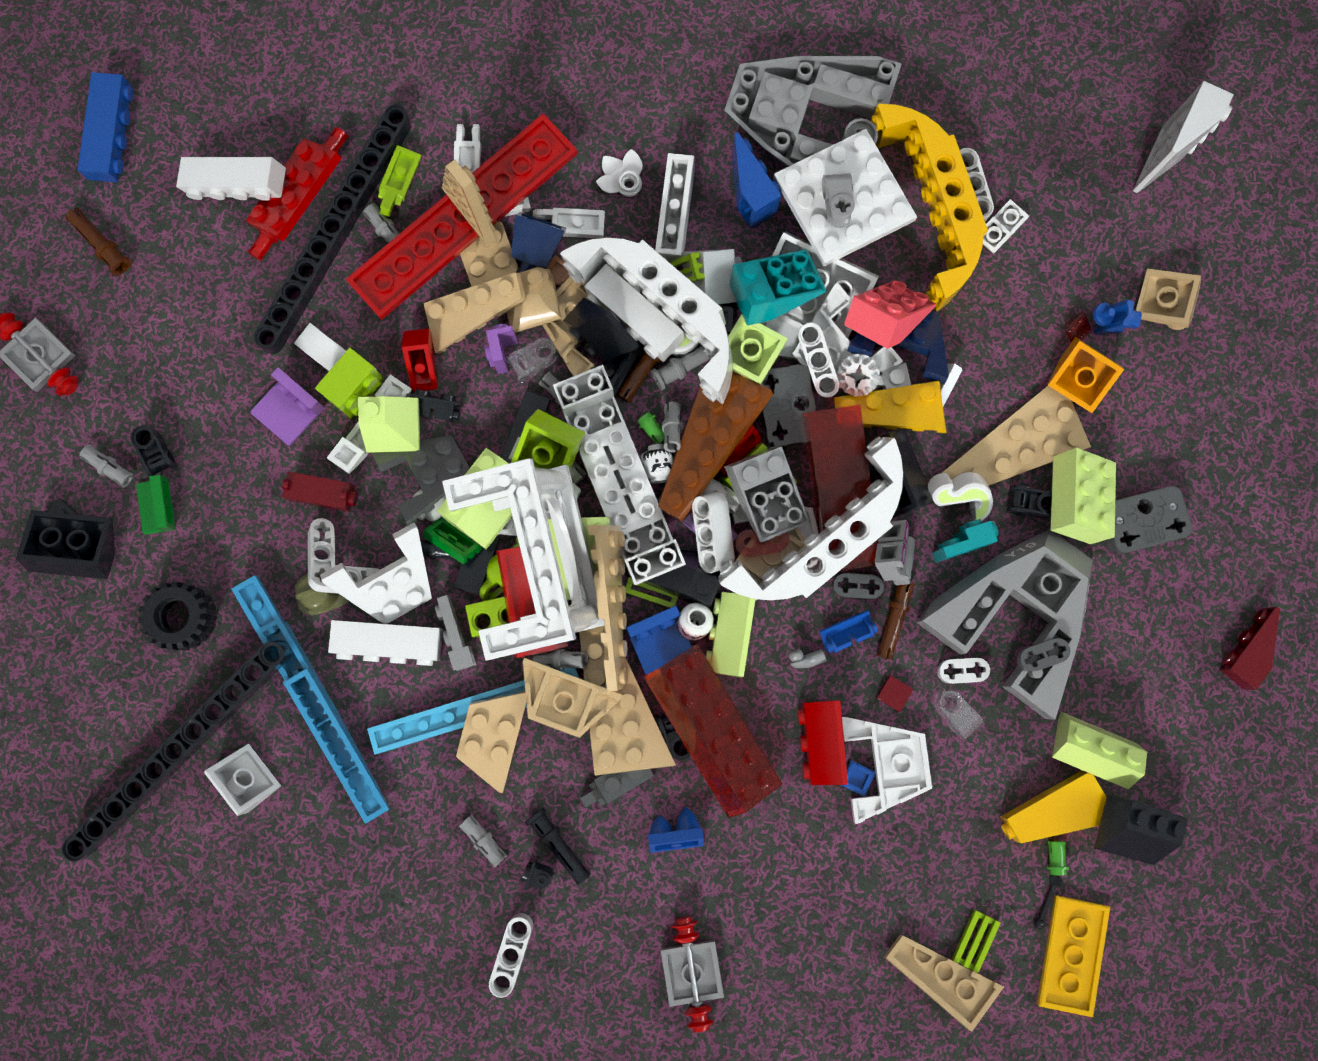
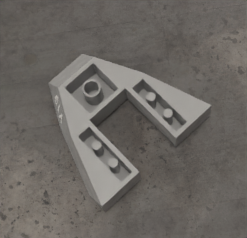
[724,56,901,168]
[916,529,1093,720]

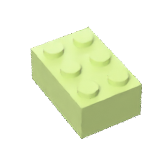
[1051,448,1116,544]

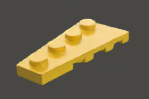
[834,381,947,433]

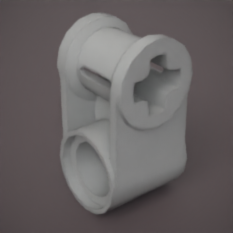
[822,173,855,228]

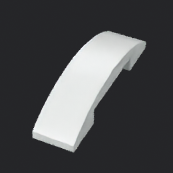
[327,374,412,474]

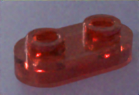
[735,529,789,557]

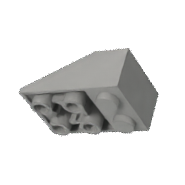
[724,446,810,543]

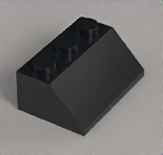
[857,429,934,519]
[16,510,115,579]
[1094,794,1188,865]

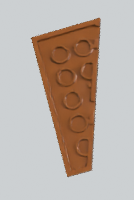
[658,359,773,522]

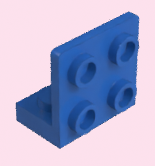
[626,606,695,677]

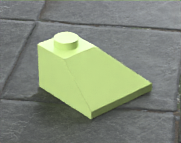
[728,314,788,384]
[358,396,420,453]

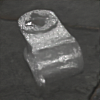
[506,338,557,383]
[932,690,984,741]

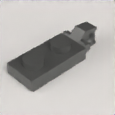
[580,769,654,808]

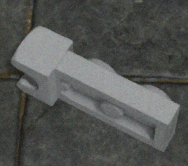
[435,595,477,671]

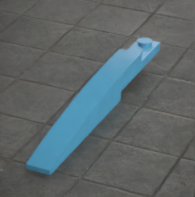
[231,575,390,824]

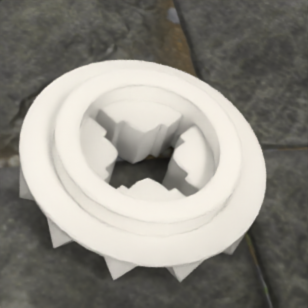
[837,354,880,397]

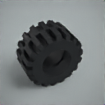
[138,582,217,651]

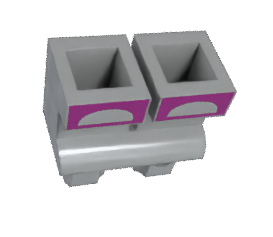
[875,520,916,585]

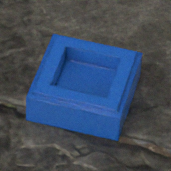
[841,760,876,797]

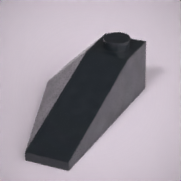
[621,550,721,608]

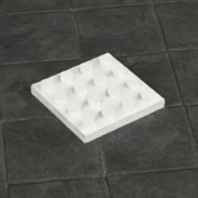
[773,129,917,267]

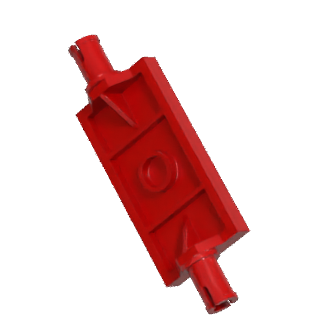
[246,127,349,261]

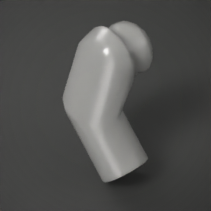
[789,649,826,668]

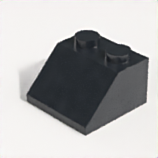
[563,298,639,361]

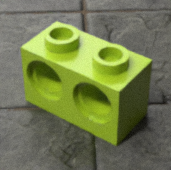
[465,597,507,642]

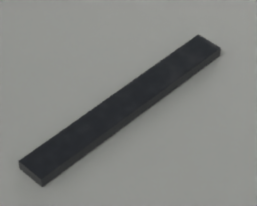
[453,391,551,596]

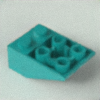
[729,249,826,326]

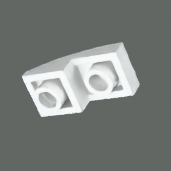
[983,199,1029,254]
[294,323,346,371]

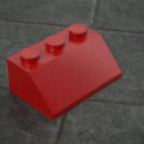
[797,700,848,785]

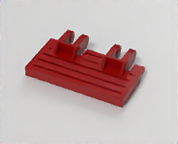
[496,546,568,658]

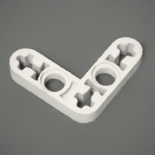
[308,518,381,593]

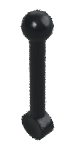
[1034,875,1062,929]

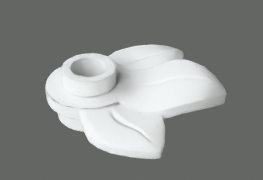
[596,149,643,197]

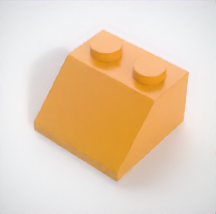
[1047,337,1124,413]

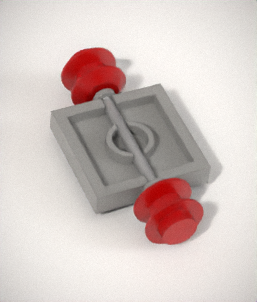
[0,312,79,396]
[661,916,724,1032]

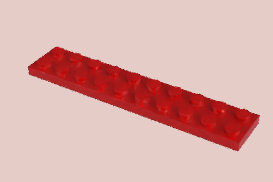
[346,113,578,320]

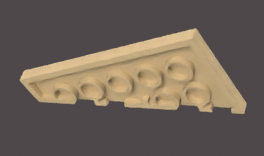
[442,160,496,247]
[941,386,1091,486]
[588,525,628,691]
[579,625,676,776]

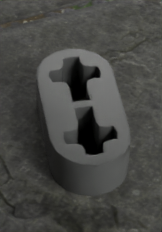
[832,573,884,600]
[1017,638,1071,672]

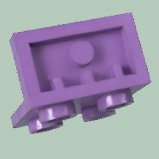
[251,368,325,446]

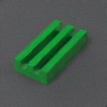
[424,517,482,565]

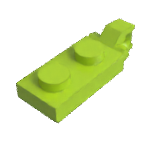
[378,145,422,217]

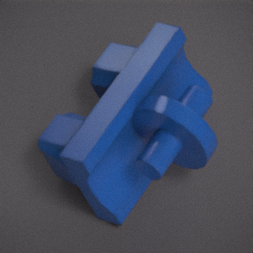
[1093,300,1142,335]

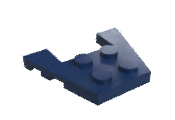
[847,310,949,385]

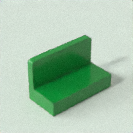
[136,475,176,535]

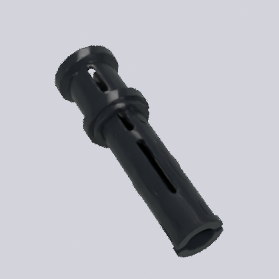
[524,807,591,885]

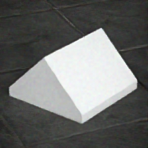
[682,249,736,304]
[204,744,281,816]

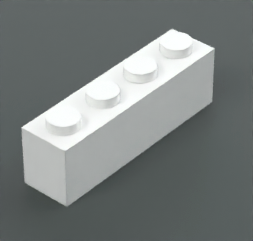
[655,153,695,266]
[176,157,286,201]
[584,264,685,362]
[328,620,443,666]

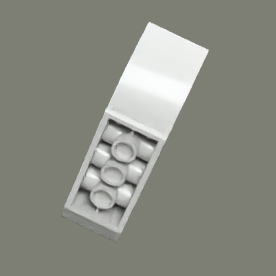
[560,238,733,404]
[553,365,686,585]
[718,437,903,600]

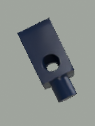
[511,212,566,273]

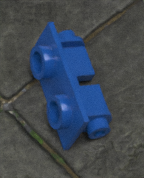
[820,610,878,653]

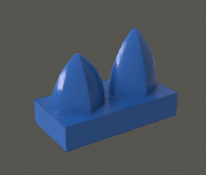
[648,807,704,853]

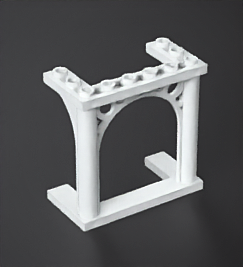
[442,458,605,661]

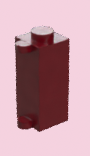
[282,471,358,512]

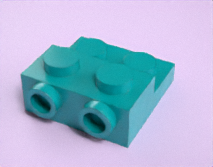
[932,519,998,563]

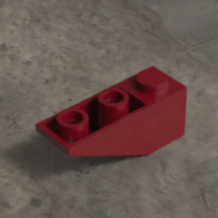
[1220,606,1280,690]

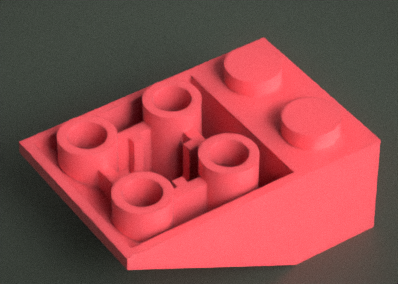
[844,281,936,349]

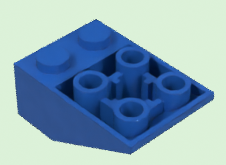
[731,132,782,229]

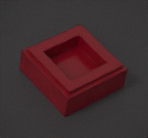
[876,675,913,712]

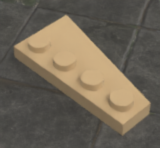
[883,935,1004,1032]

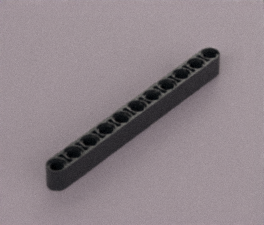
[254,104,411,354]
[62,640,291,862]

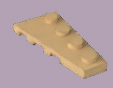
[424,272,526,354]

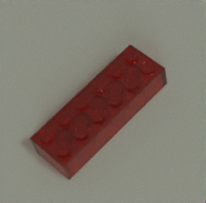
[802,405,878,571]
[644,644,782,818]

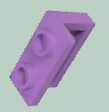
[484,324,518,374]

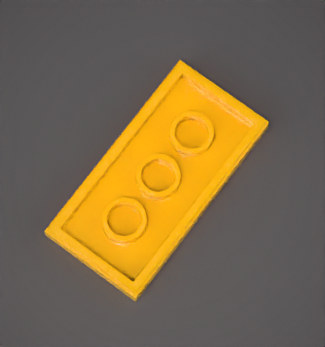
[1037,895,1110,1017]

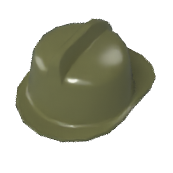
[294,574,349,615]

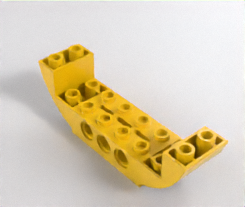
[871,104,988,312]

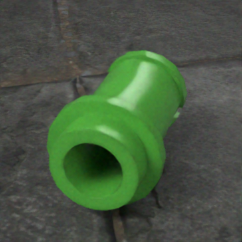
[637,412,664,445]
[1047,841,1069,875]

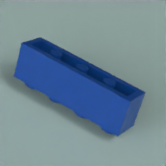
[77,72,134,182]

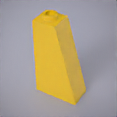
[1000,770,1106,843]

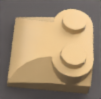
[507,267,561,333]
[1136,269,1201,330]

